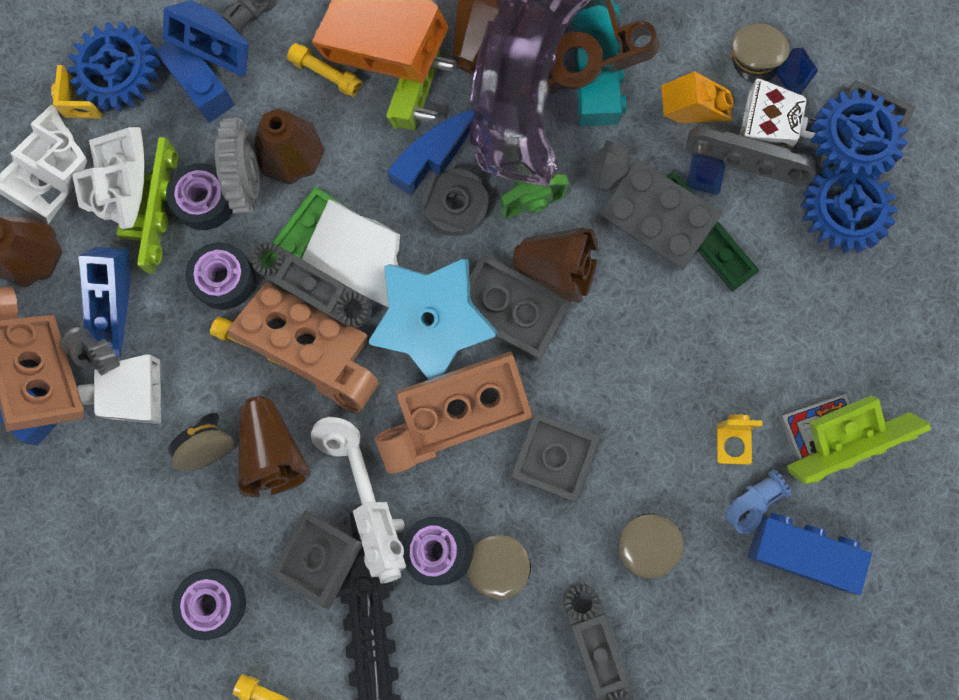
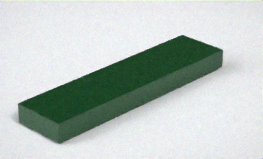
[666,170,760,292]

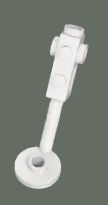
[311,417,406,583]

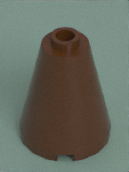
[238,396,310,497]

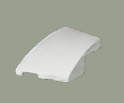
[0,105,87,224]
[72,127,144,229]
[302,200,400,307]

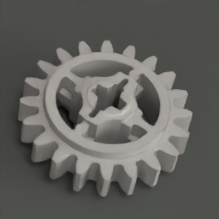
[215,118,260,214]

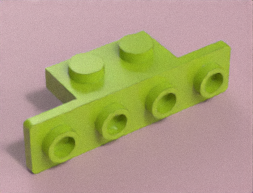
[116,137,178,274]
[787,395,931,484]

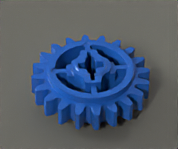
[67,22,161,112]
[811,89,908,182]
[800,165,898,254]

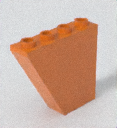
[312,0,449,84]

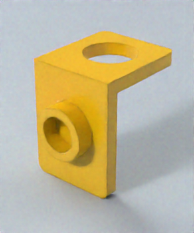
[51,65,102,119]
[717,415,762,465]

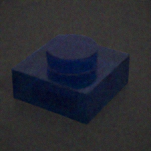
[775,48,818,95]
[687,154,725,195]

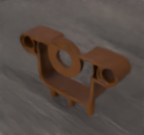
[498,0,660,101]

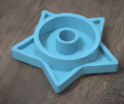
[369,259,498,380]

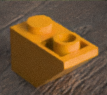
[661,71,734,123]

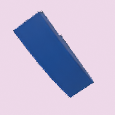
[387,110,476,196]

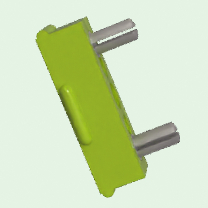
[386,50,456,131]

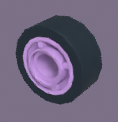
[166,163,233,231]
[185,242,256,310]
[402,517,473,586]
[172,569,246,641]

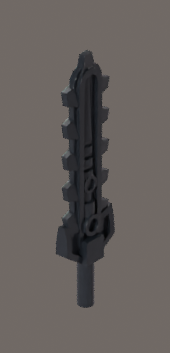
[336,512,401,700]

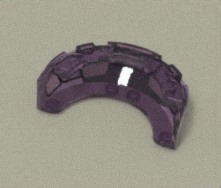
[470,0,590,187]

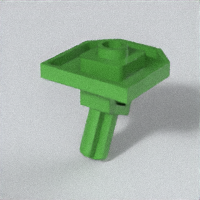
[500,145,569,219]

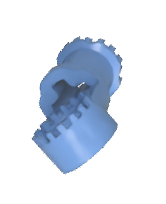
[724,469,792,534]

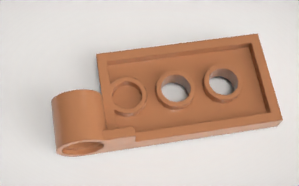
[227,281,379,414]
[0,286,84,432]
[375,351,533,473]

